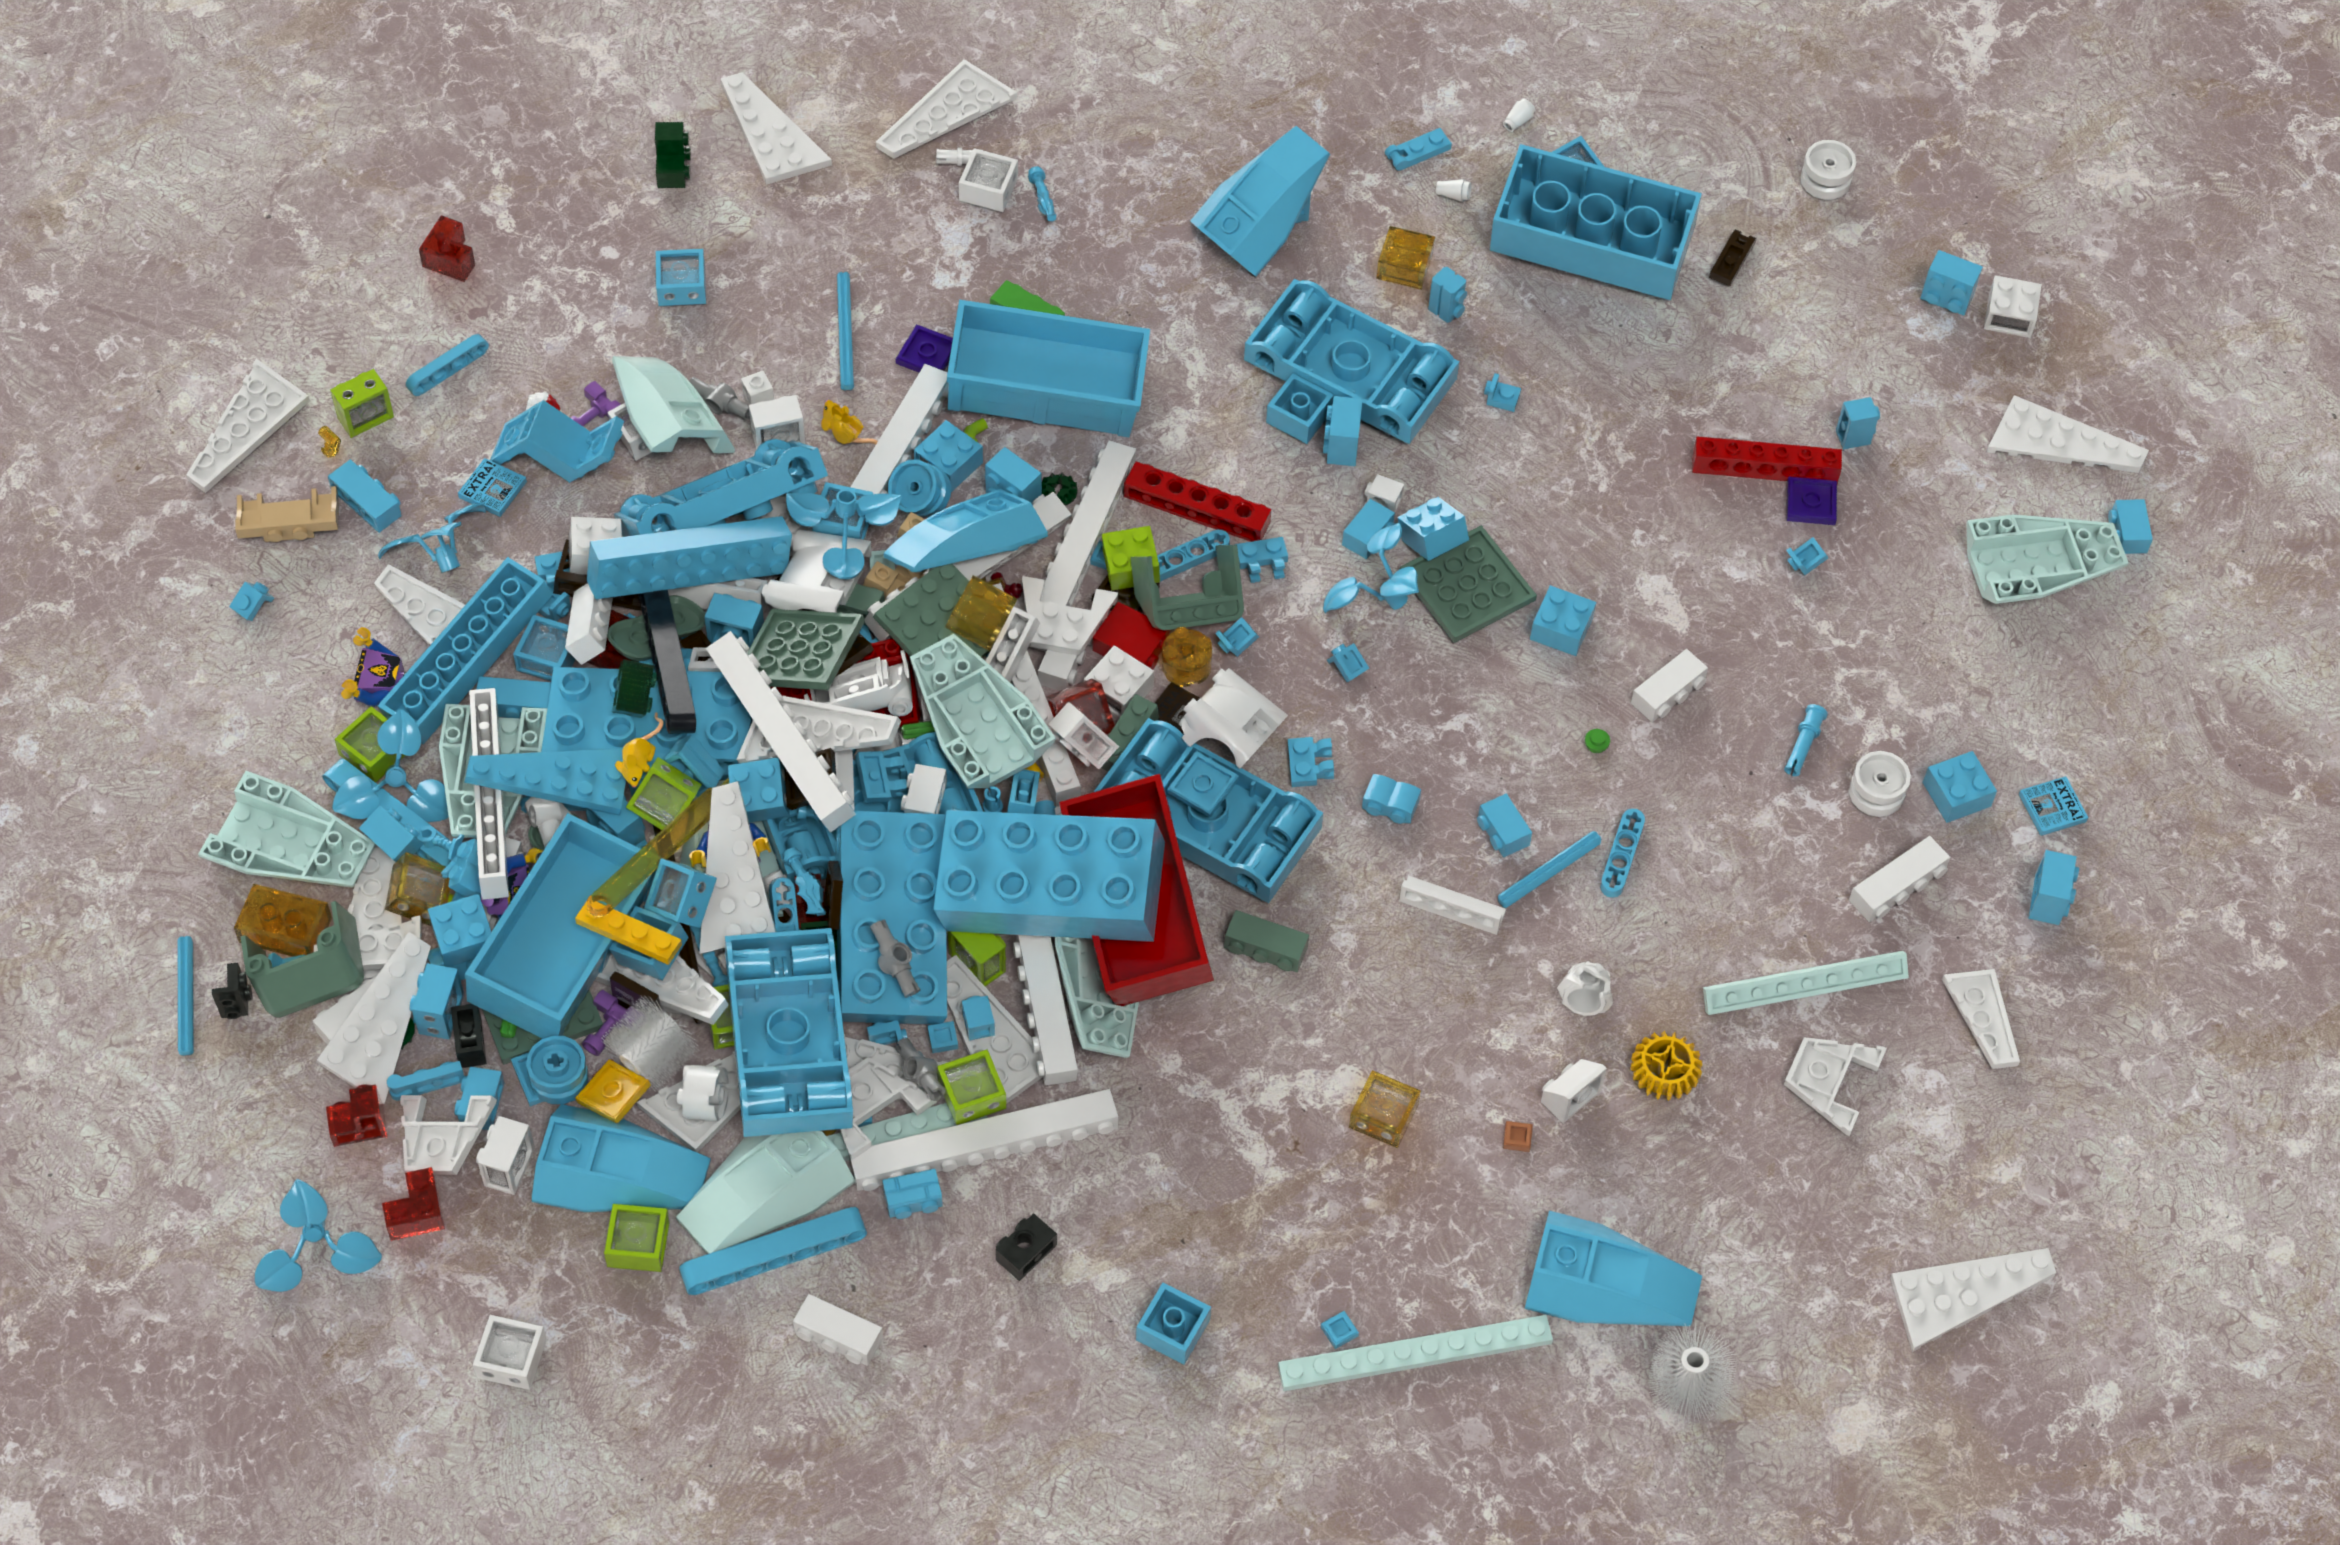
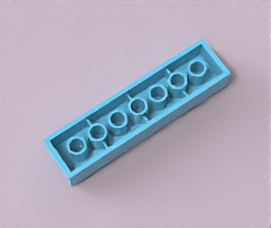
[587,516,792,599]
[378,557,552,745]

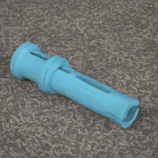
[1784,704,1828,776]

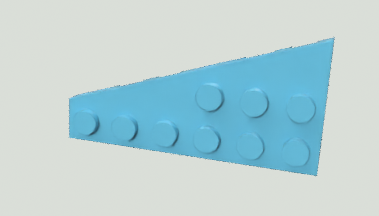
[464,748,626,815]

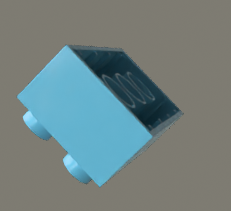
[1490,144,1702,300]
[933,810,1165,942]

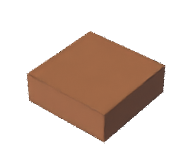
[1503,1121,1533,1152]

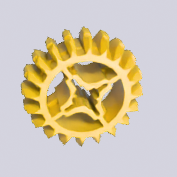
[1630,1030,1703,1101]

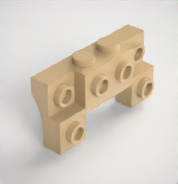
[235,486,339,542]
[863,512,927,601]

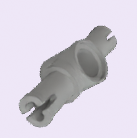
[689,377,750,420]
[870,919,920,998]
[895,1038,946,1101]

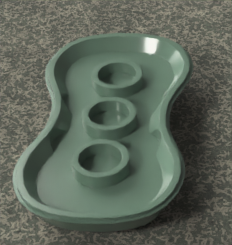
[607,595,706,661]

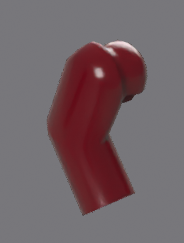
[990,572,1023,600]

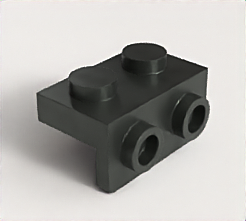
[212,963,252,1019]

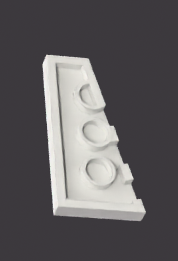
[314,915,422,970]
[1942,969,2020,1069]

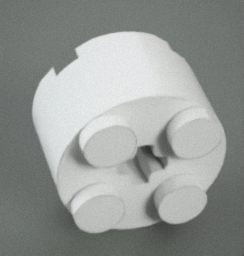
[677,1065,729,1121]

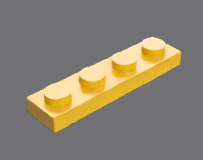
[575,898,682,965]

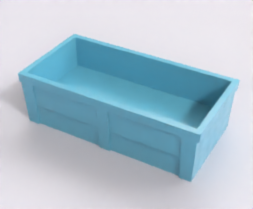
[947,299,1150,437]
[465,813,661,1039]

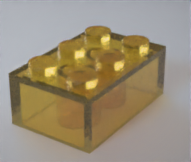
[234,884,332,957]

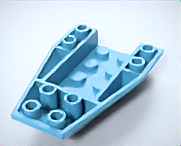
[1190,126,1330,277]
[884,489,1048,572]
[531,1104,711,1212]
[1525,1211,1702,1326]

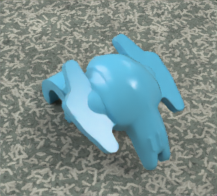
[420,826,464,878]

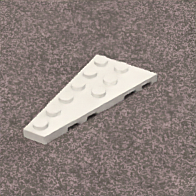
[187,358,310,493]
[736,696,901,763]
[699,781,776,955]

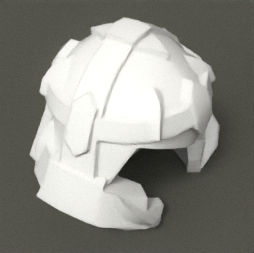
[1557,961,1613,1016]

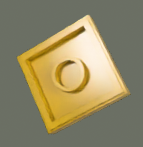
[575,1059,651,1123]

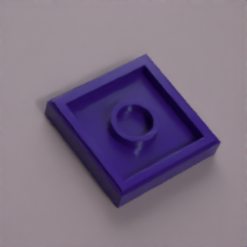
[895,324,953,373]
[1787,477,1837,525]

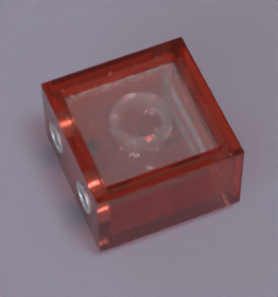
[1046,679,1115,740]

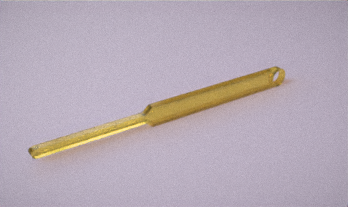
[587,778,729,917]

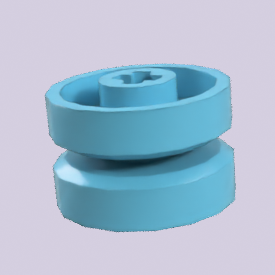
[888,460,951,518]
[526,1036,589,1104]

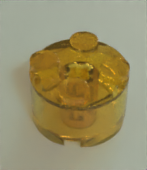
[1162,627,1212,687]

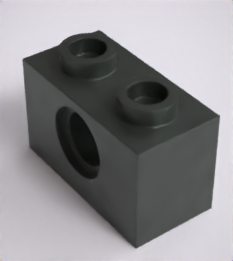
[451,1004,487,1068]
[996,1213,1057,1281]

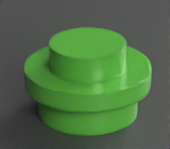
[1585,729,1610,753]

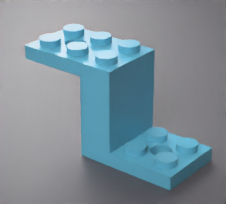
[490,400,624,483]

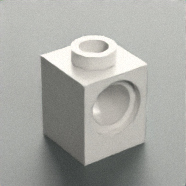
[741,371,774,405]
[1365,474,1404,512]

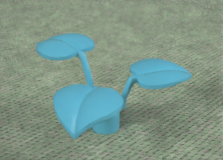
[786,489,901,580]
[378,503,486,573]
[1323,523,1419,613]
[333,709,449,822]
[255,1179,382,1292]

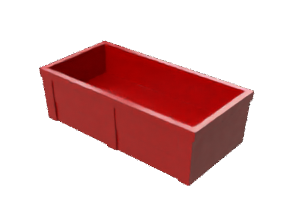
[1059,774,1214,1006]

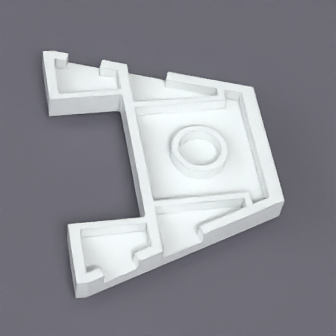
[1022,576,1118,656]
[1784,1037,1887,1136]
[840,1057,937,1160]
[400,1095,497,1175]

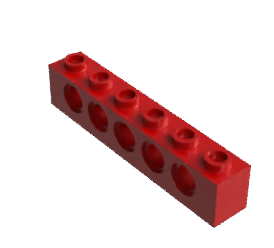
[1692,436,1842,484]
[1124,461,1272,542]

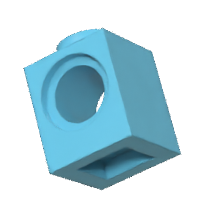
[962,996,995,1041]

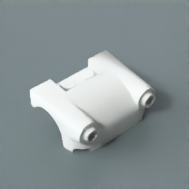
[762,529,872,613]
[804,650,913,717]
[1179,668,1288,769]

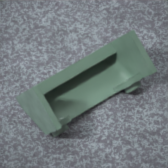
[1131,545,1244,630]
[241,901,364,1018]

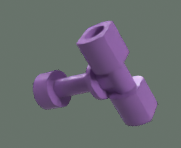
[570,381,628,427]
[582,990,646,1056]

